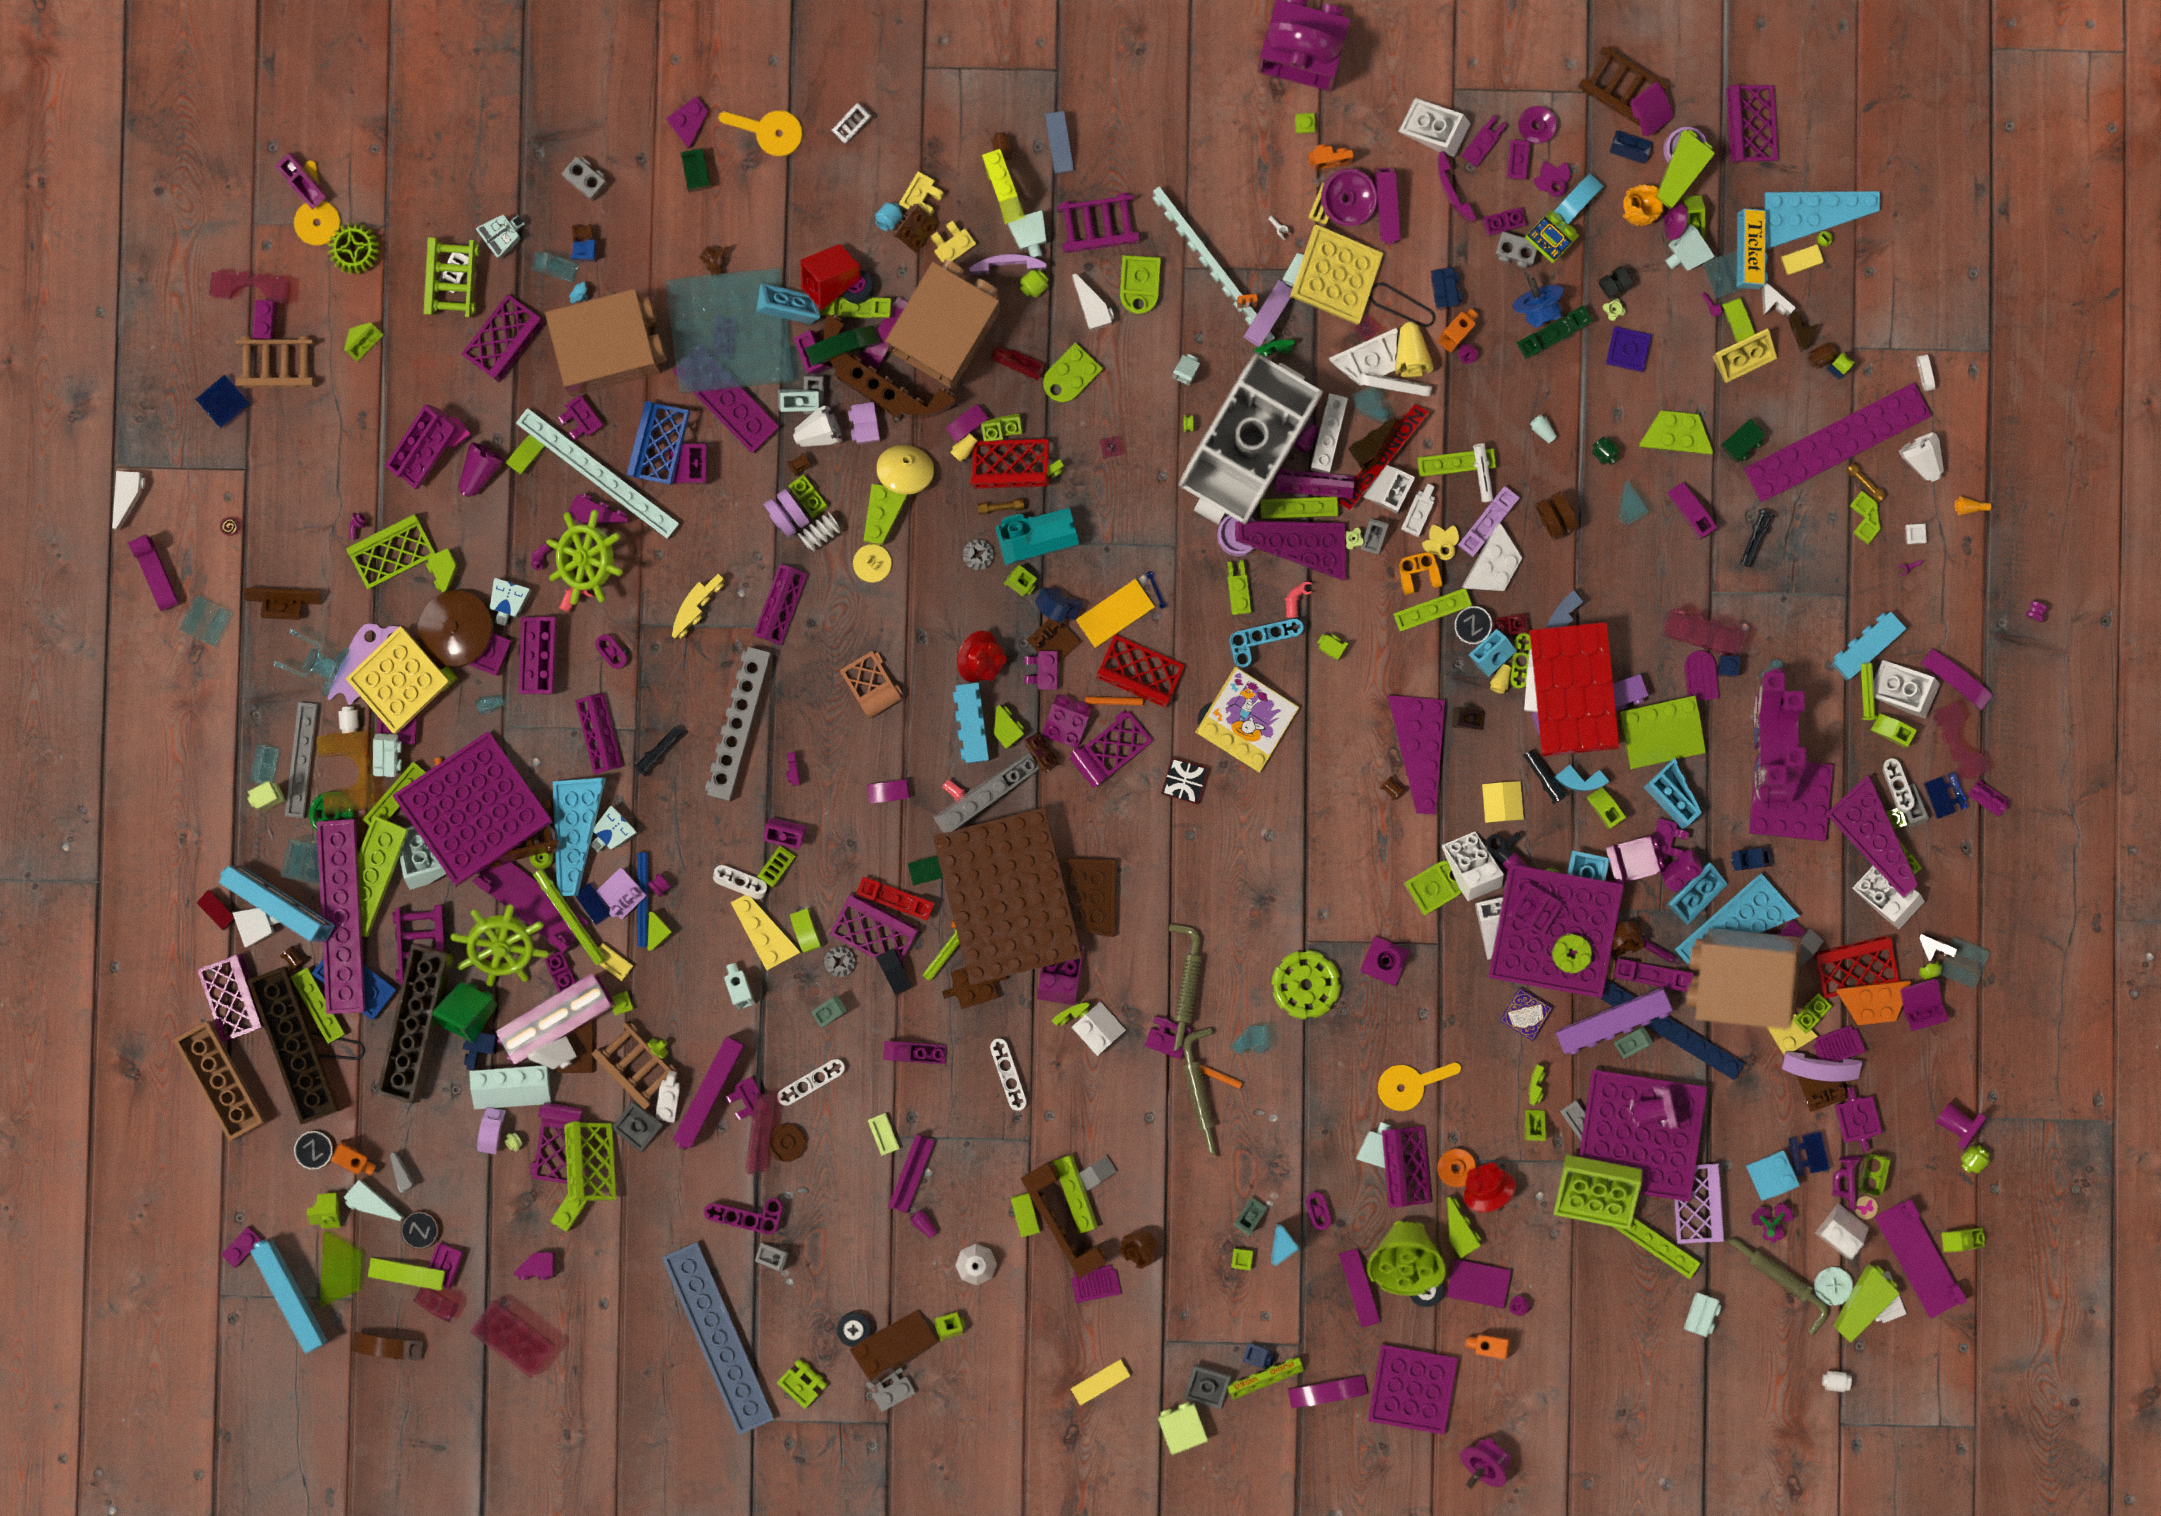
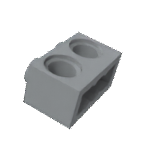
[562,157,607,201]
[1494,232,1537,268]

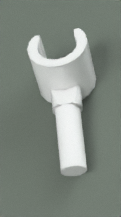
[1268,216,1291,240]

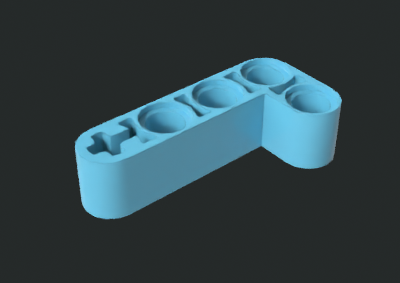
[1230,619,1303,669]

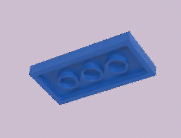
[312,960,397,1020]

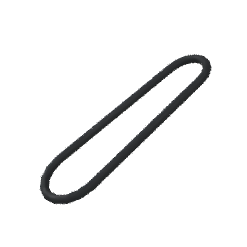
[1369,283,1435,327]
[311,1031,365,1060]

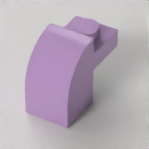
[477,1107,505,1154]

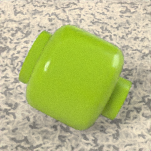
[1020,269,1049,298]
[1961,1145,1990,1174]

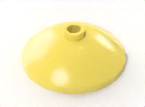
[876,445,934,494]

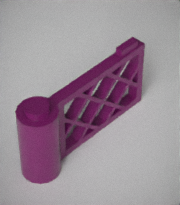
[1069,711,1152,789]
[529,1103,583,1184]

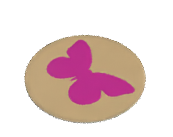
[1855,1196,1878,1219]

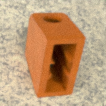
[1437,309,1478,353]
[331,1140,376,1176]
[1465,1334,1511,1359]

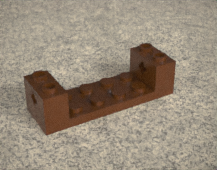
[1020,1162,1107,1279]

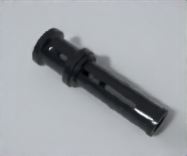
[1739,509,1775,568]
[633,726,684,777]
[1523,749,1567,805]

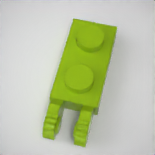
[1227,560,1251,615]

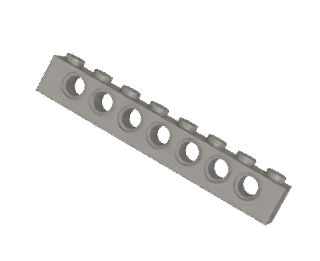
[705,647,771,802]

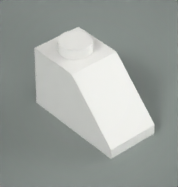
[528,1036,577,1069]

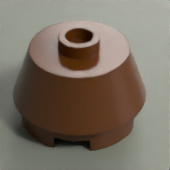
[1611,921,1645,955]
[1120,1230,1158,1269]

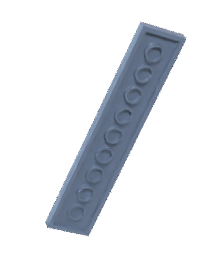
[662,1242,774,1435]

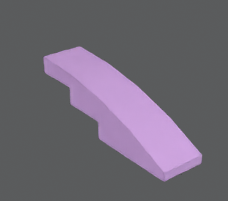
[1243,280,1292,347]

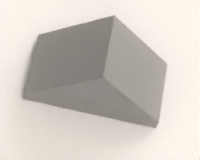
[1361,518,1388,555]
[1799,928,1824,968]
[1079,1155,1117,1191]
[755,1243,789,1272]

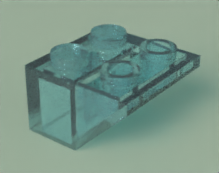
[280,839,320,885]

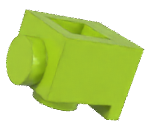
[1003,565,1037,596]
[1317,633,1348,661]
[934,1312,965,1342]

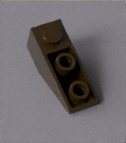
[1348,416,1401,473]

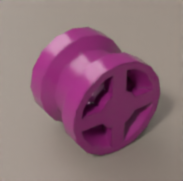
[2025,601,2049,622]
[648,873,672,897]

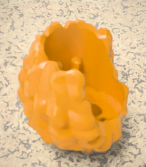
[1623,184,1663,227]

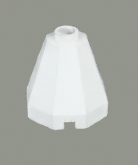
[793,406,842,447]
[1899,432,1944,482]
[956,1244,997,1285]

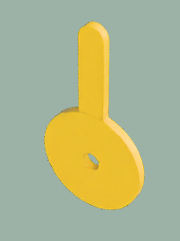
[719,111,802,157]
[294,161,340,246]
[1378,1063,1461,1111]

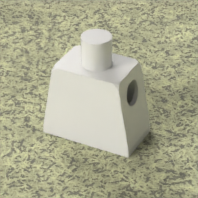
[233,908,280,948]

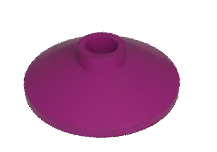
[1518,106,1556,144]
[1664,202,1688,240]

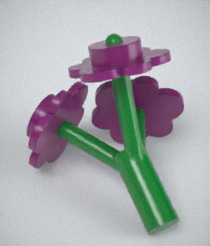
[1751,1203,1794,1243]

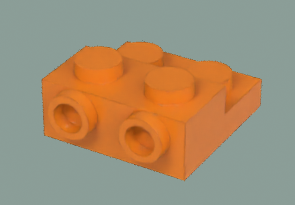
[1308,144,1353,171]

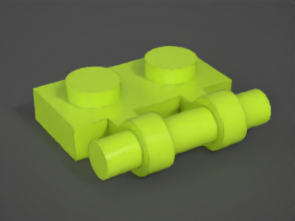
[777,1358,828,1409]

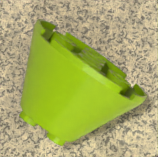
[1367,1221,1445,1296]

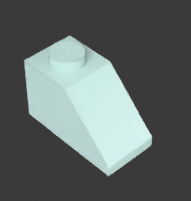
[1173,354,1200,386]
[778,389,819,412]

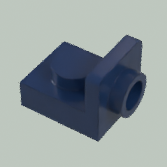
[1242,1343,1275,1369]

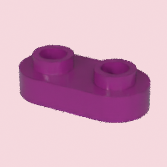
[595,634,627,669]
[1306,1192,1331,1230]

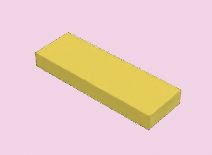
[1071,1359,1130,1406]

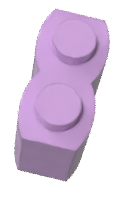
[848,402,880,445]

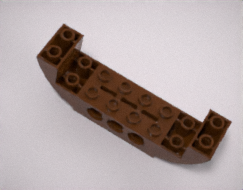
[824,314,957,420]

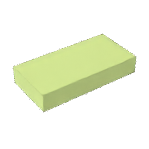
[868,1113,900,1156]

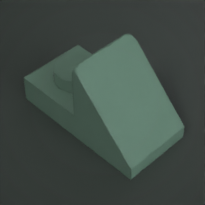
[811,995,847,1028]
[1614,1026,1653,1059]
[1233,1197,1267,1236]

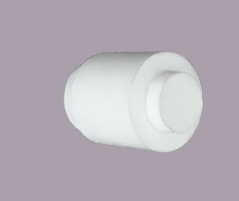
[338,706,359,734]
[1822,1371,1851,1392]

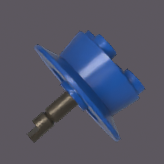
[1512,274,1564,328]

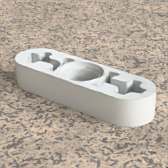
[1882,758,1914,813]
[713,865,767,899]

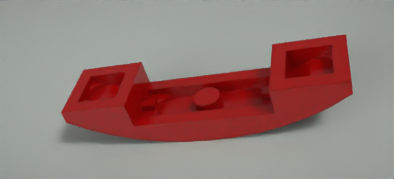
[856,876,934,921]

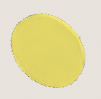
[853,544,891,583]

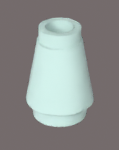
[1530,414,1557,443]

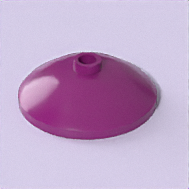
[1321,169,1377,226]

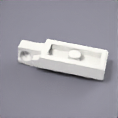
[1401,484,1435,537]
[655,1071,680,1123]

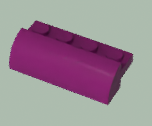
[385,404,459,489]
[518,617,557,695]

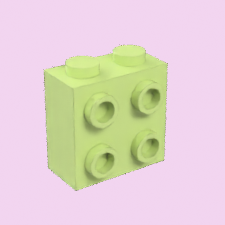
[1158,1402,1208,1455]

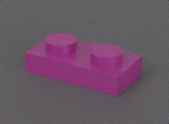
[1507,140,1530,180]
[221,1226,262,1268]

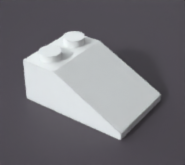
[1399,98,1471,157]
[1873,660,1940,719]

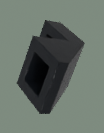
[876,948,913,996]

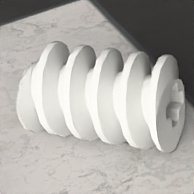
[798,511,841,551]

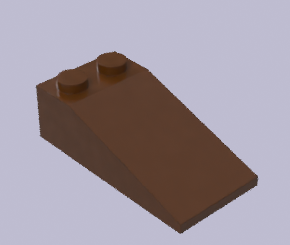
[850,1310,938,1386]

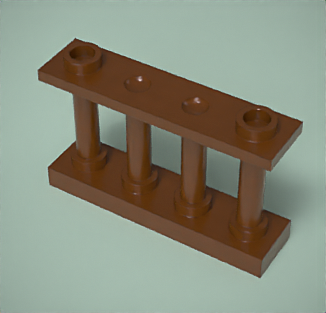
[1577,46,1668,127]
[487,800,562,868]

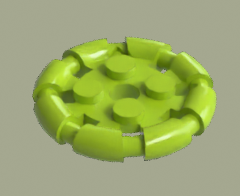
[1271,950,1341,1019]

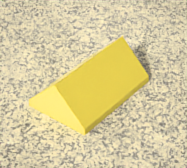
[1713,328,1777,383]

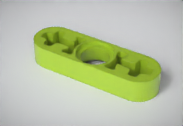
[1510,633,1531,689]

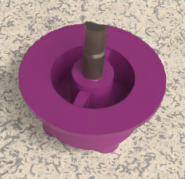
[1460,1438,1511,1489]

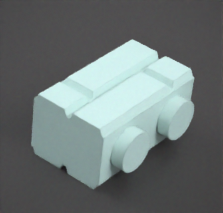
[373,733,402,777]
[1683,1292,1721,1337]

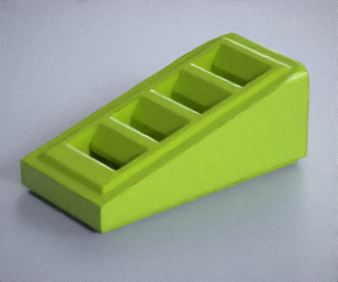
[757,846,796,888]

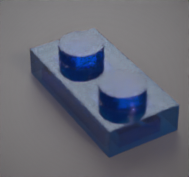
[575,883,610,925]

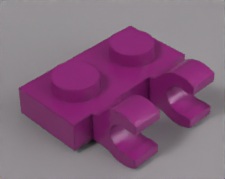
[557,395,603,441]
[1024,651,1058,690]
[1653,818,1689,861]
[725,1076,769,1121]

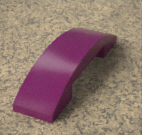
[1437,151,1476,224]
[861,297,908,370]
[1920,649,1993,711]
[1614,958,1694,992]
[1339,1248,1380,1328]
[1288,1375,1367,1408]

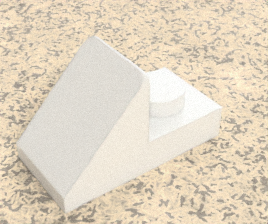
[1762,283,1796,316]

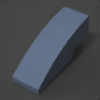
[1045,111,1073,174]
[1545,590,1583,628]

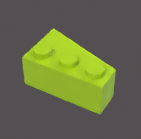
[863,484,909,545]

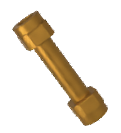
[1846,463,1886,503]
[978,498,1024,515]

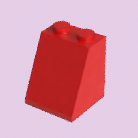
[800,244,861,310]

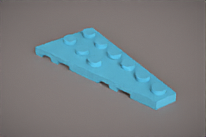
[1764,192,1880,250]
[553,778,606,896]
[1674,873,1799,964]

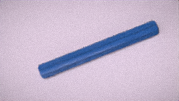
[637,852,648,947]

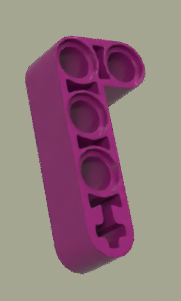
[128,534,179,612]
[704,1198,783,1234]

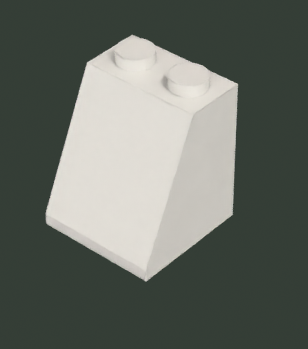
[1815,1203,1869,1259]

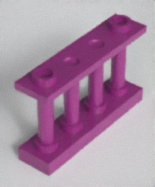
[1057,193,1139,254]
[392,905,446,985]

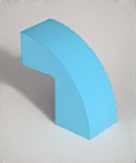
[1554,173,1603,224]
[1554,765,1609,791]

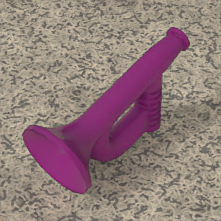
[1831,1156,1862,1210]

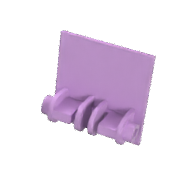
[596,867,647,920]

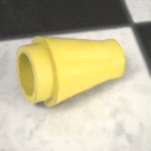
[950,433,978,462]
[1490,664,1512,694]

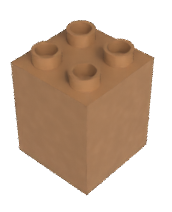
[885,259,1000,390]
[545,289,667,396]
[1687,928,1802,1030]

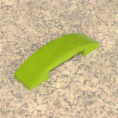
[818,298,892,319]

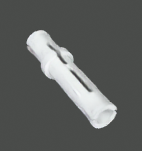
[1473,443,1494,502]

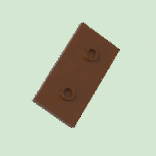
[554,1020,593,1073]

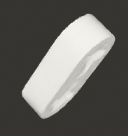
[1917,354,1935,392]

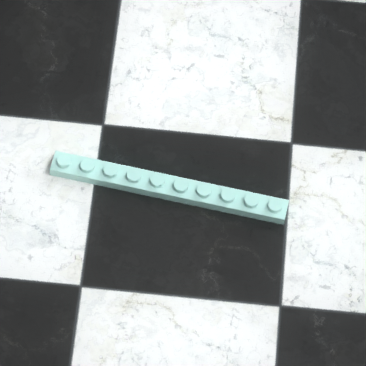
[1153,187,1275,343]
[516,408,679,539]

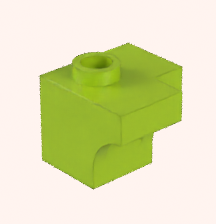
[307,1193,341,1229]

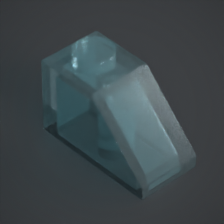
[531,252,578,282]
[1617,480,1649,526]

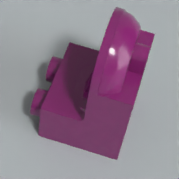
[1257,0,1350,92]

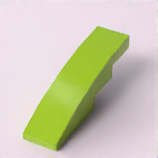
[368,1258,445,1290]

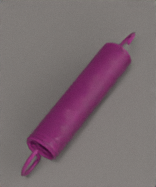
[1643,940,1680,965]

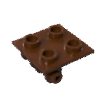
[892,203,938,253]
[1026,618,1080,662]
[1024,733,1059,773]
[1797,1076,1846,1112]

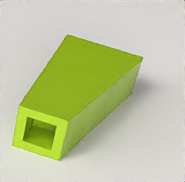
[1655,130,1715,209]
[1833,1264,1900,1343]

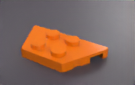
[1835,980,1910,1025]

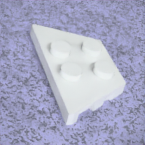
[1329,328,1397,386]
[1462,523,1522,591]

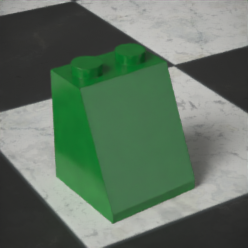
[432,982,497,1043]

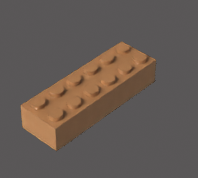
[173,1021,266,1141]

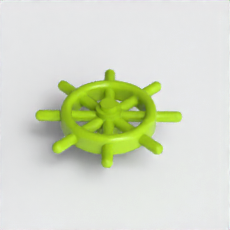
[546,510,623,605]
[451,904,549,987]

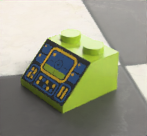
[1524,210,1580,263]

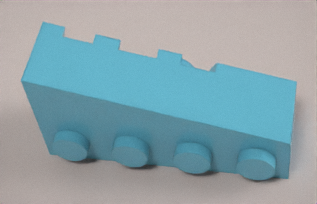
[953,683,989,764]

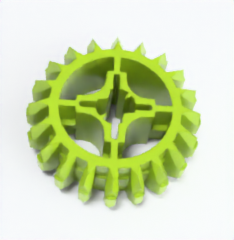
[328,223,380,274]

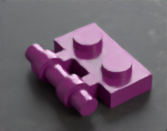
[1144,1015,1191,1059]

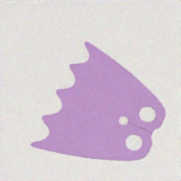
[328,624,399,705]

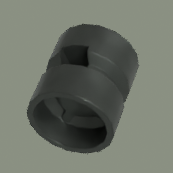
[1598,266,1634,301]

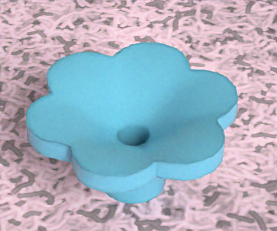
[569,282,588,304]

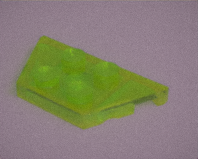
[320,1232,362,1307]

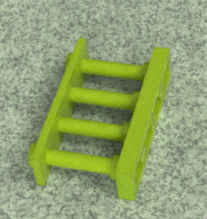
[424,237,480,317]

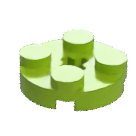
[1552,934,1591,973]

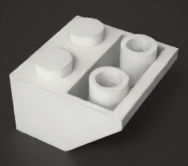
[1363,465,1415,514]

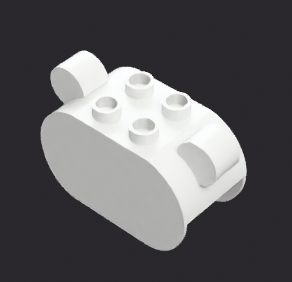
[1179,352,1323,525]

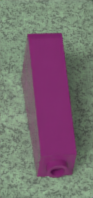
[1374,167,1400,244]

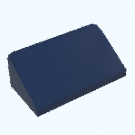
[1610,130,1653,164]

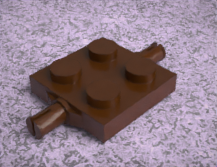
[942,967,1007,1009]

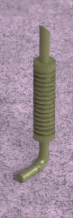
[1169,924,1202,1052]
[1182,1028,1217,1157]
[1725,1239,1828,1335]

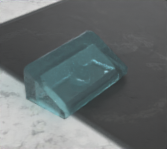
[249,744,279,784]

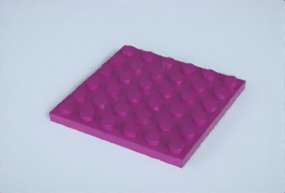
[392,731,552,887]
[1488,864,1624,998]
[1579,1070,1707,1202]

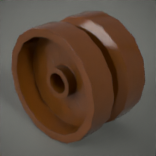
[1535,491,1579,541]

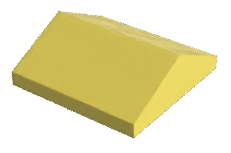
[1482,781,1524,823]

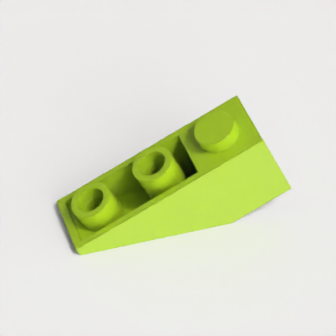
[1446,1196,1481,1258]

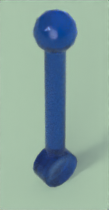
[1146,571,1166,609]

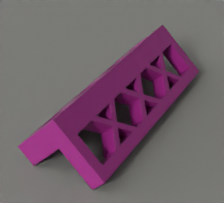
[1276,469,1354,499]
[753,564,808,646]
[575,693,623,774]
[888,1134,935,1213]

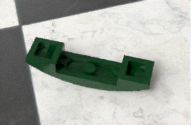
[1516,305,1593,359]
[805,325,881,366]

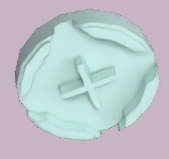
[1814,1267,1853,1306]

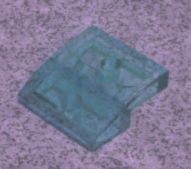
[1703,251,1746,299]
[178,595,232,647]
[1941,936,1990,989]

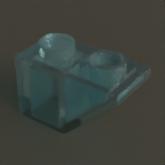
[1352,386,1389,425]
[1229,1026,1269,1053]

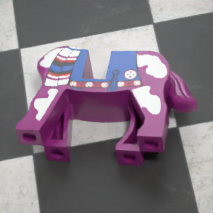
[1753,668,1806,805]

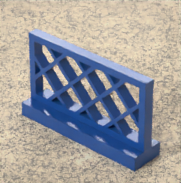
[627,401,691,485]

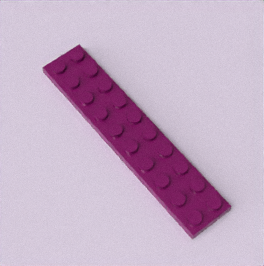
[1743,383,1931,503]
[317,819,366,1014]

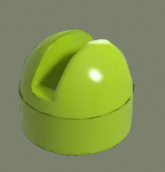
[1817,231,1833,247]

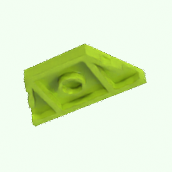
[1639,411,1713,455]

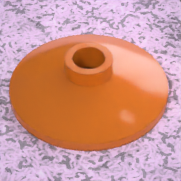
[1437,1149,1476,1188]

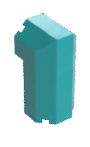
[995,508,1079,566]

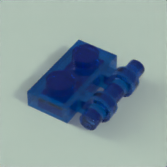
[1923,772,1968,819]
[1788,1132,1829,1176]

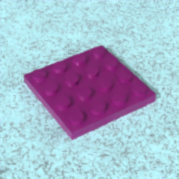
[1748,757,1833,841]
[1368,1344,1457,1435]

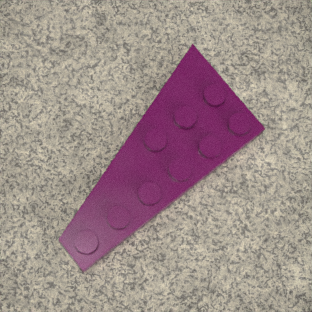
[1235,521,1346,581]
[1387,695,1445,815]
[1826,775,1919,899]

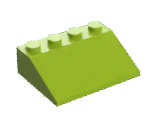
[1618,696,1706,770]
[1553,1155,1642,1230]

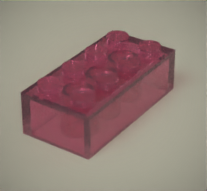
[1659,608,1744,656]
[469,1300,556,1378]

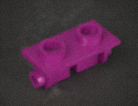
[1968,779,2010,817]

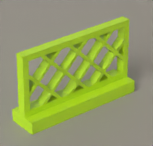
[346,513,435,589]
[565,1122,616,1202]

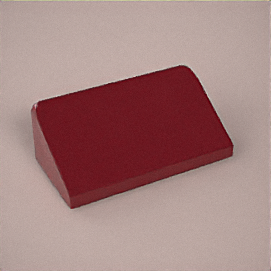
[197,889,235,930]

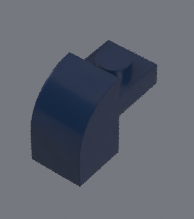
[1035,587,1083,623]
[1731,847,1772,871]
[462,1033,498,1071]

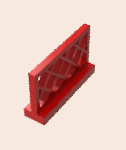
[970,439,1049,489]
[1096,634,1185,708]
[1813,935,1899,999]

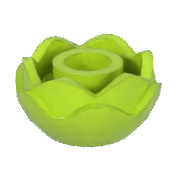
[529,853,554,869]
[1918,962,1942,980]

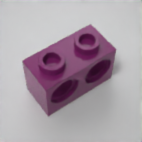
[794,330,832,374]

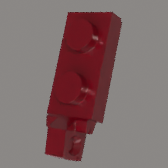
[991,346,1046,380]

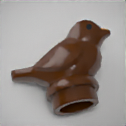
[699,245,729,279]

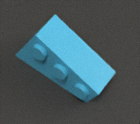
[1643,758,1701,829]

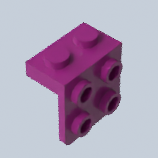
[1042,694,1093,748]
[1900,979,1948,1032]

